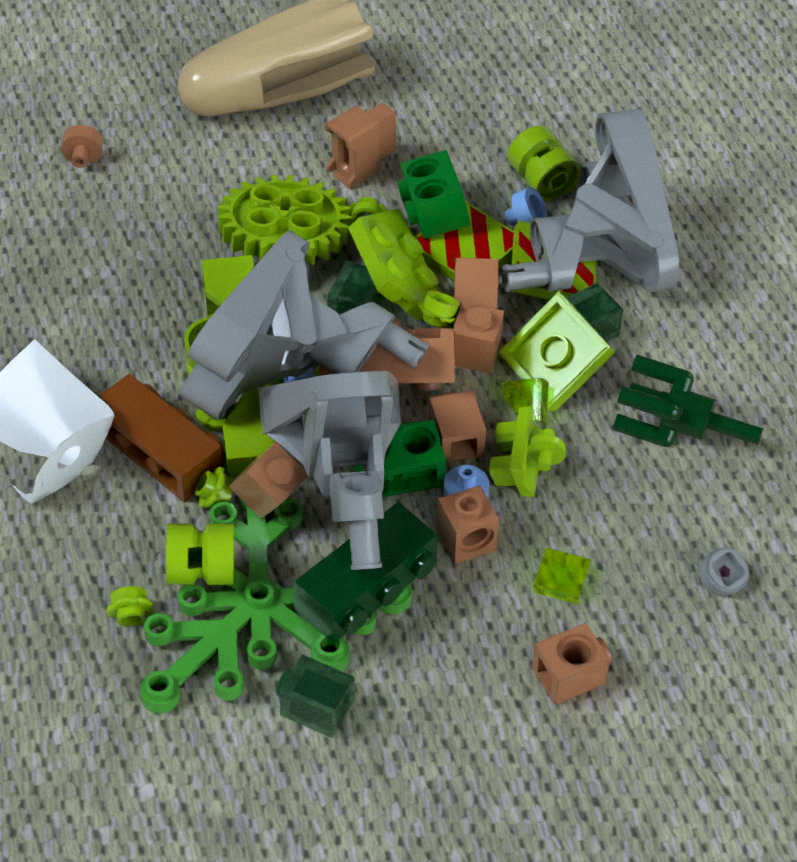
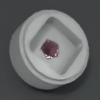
[699,547,749,596]

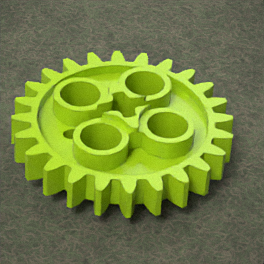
[218,174,352,265]

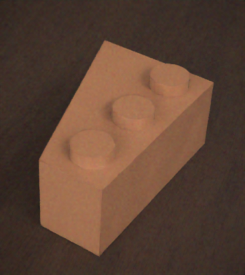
[319,328,455,390]

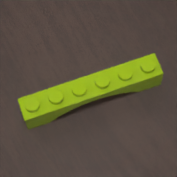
[202,255,290,479]

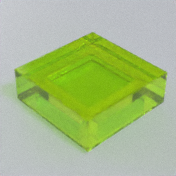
[533,547,591,604]

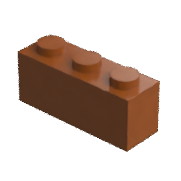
[98,373,223,503]

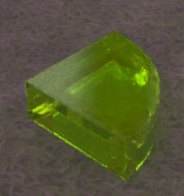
[502,378,548,424]

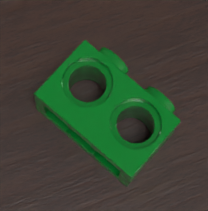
[396,150,471,239]
[347,419,446,497]

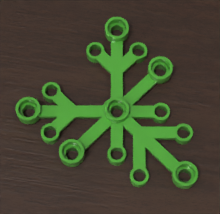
[140,495,412,713]

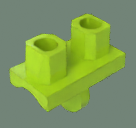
[489,406,566,497]

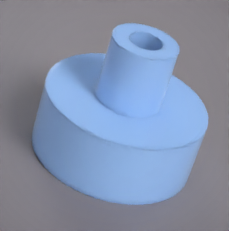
[505,187,548,225]
[444,465,489,498]

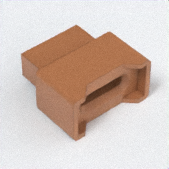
[324,103,396,189]

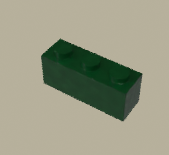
[294,502,438,644]

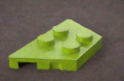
[348,209,455,328]

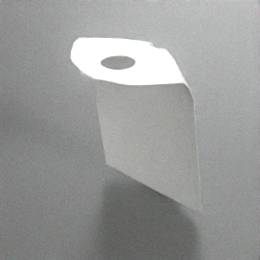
[0,339,115,504]

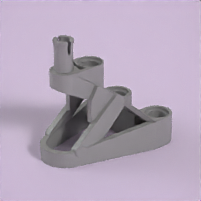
[501,109,679,292]
[180,230,430,421]
[259,371,401,570]

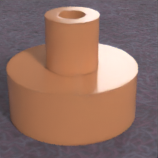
[61,125,103,168]

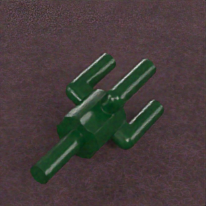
[613,354,764,447]

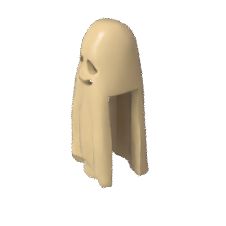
[177,0,375,117]

